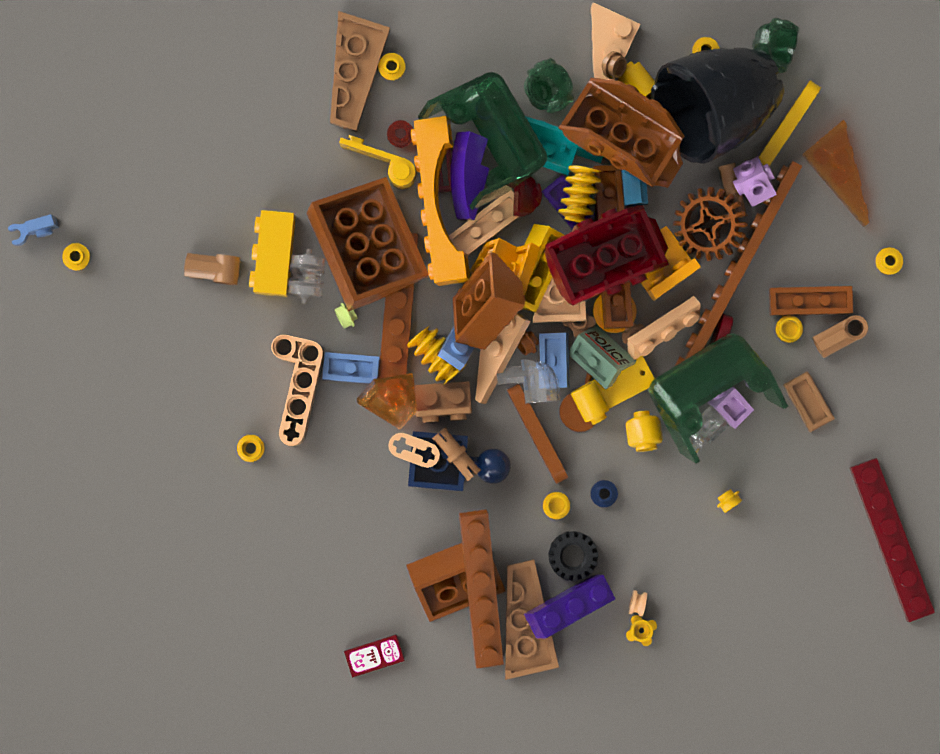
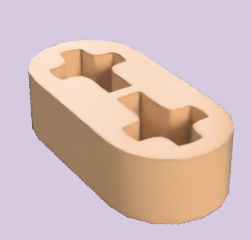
[388,433,440,468]

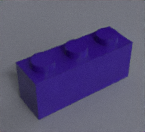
[524,575,616,639]

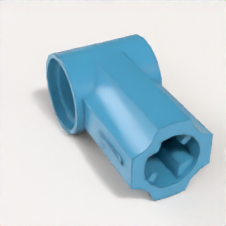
[621,170,648,207]

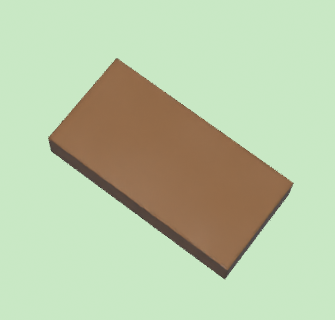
[783,371,835,432]

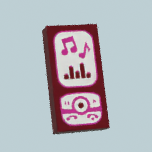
[344,634,405,678]

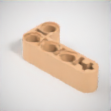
[271,335,324,446]

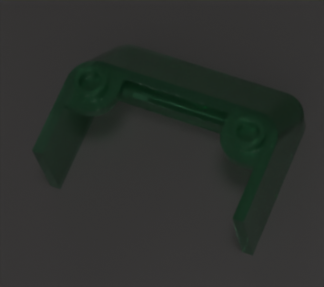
[418,72,547,210]
[649,333,789,464]

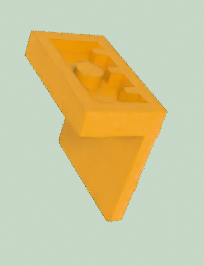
[641,226,701,301]

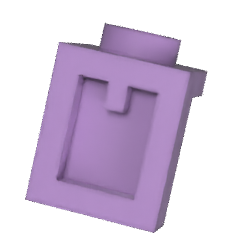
[705,381,754,429]

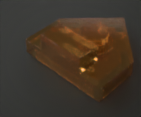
[357,373,417,430]

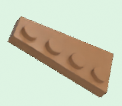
[505,559,559,680]

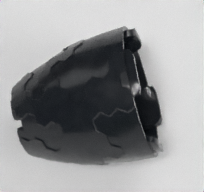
[651,47,784,164]

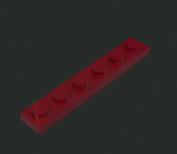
[849,458,935,622]

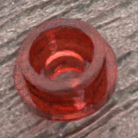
[387,120,413,148]

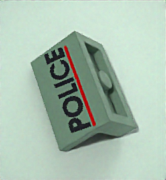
[569,325,636,389]

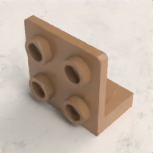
[415,381,472,423]

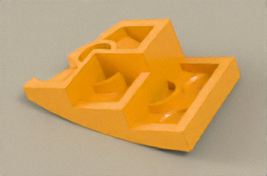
[458,238,540,295]

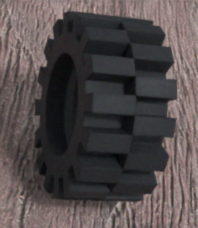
[548,531,599,581]

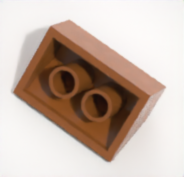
[453,252,526,350]
[406,543,506,622]

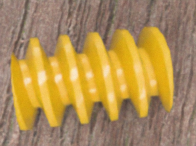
[558,165,603,223]
[407,326,467,385]

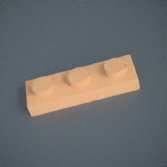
[449,189,519,256]
[627,296,701,360]

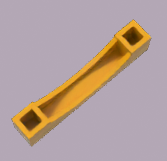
[411,116,470,286]

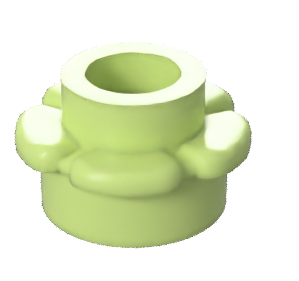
[334,303,358,329]

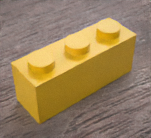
[249,210,296,297]
[523,224,564,312]

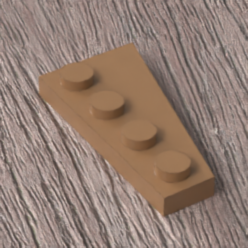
[330,11,390,132]

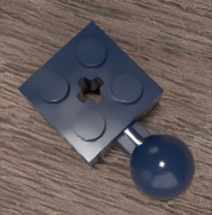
[408,431,511,491]

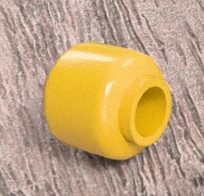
[625,411,663,452]

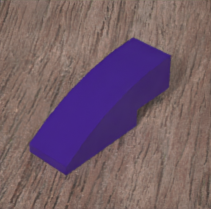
[451,131,490,220]

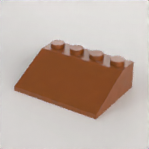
[307,177,429,311]

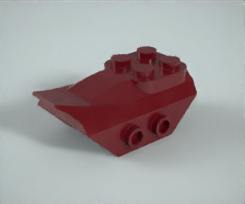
[545,205,669,306]

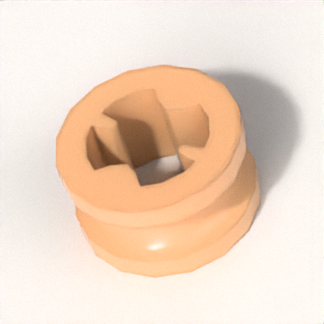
[629,590,647,617]

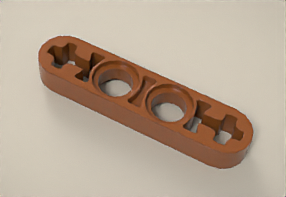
[507,383,568,484]

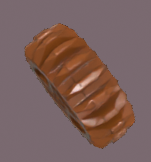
[673,187,748,261]

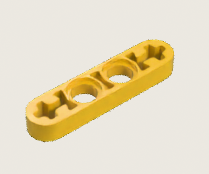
[758,80,822,166]

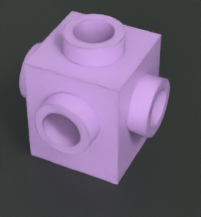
[733,156,777,207]

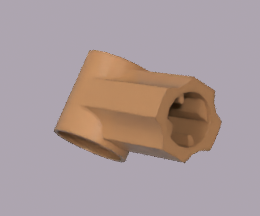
[184,253,241,285]
[812,315,868,358]

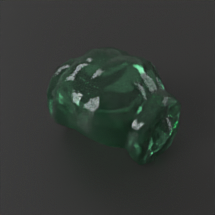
[752,18,800,73]
[524,58,574,114]

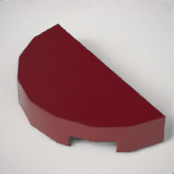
[513,165,542,217]

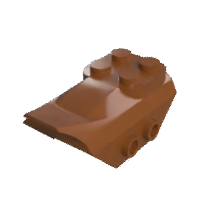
[559,77,684,188]

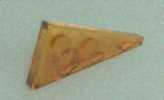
[802,120,870,227]

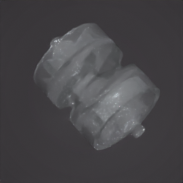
[287,249,326,304]

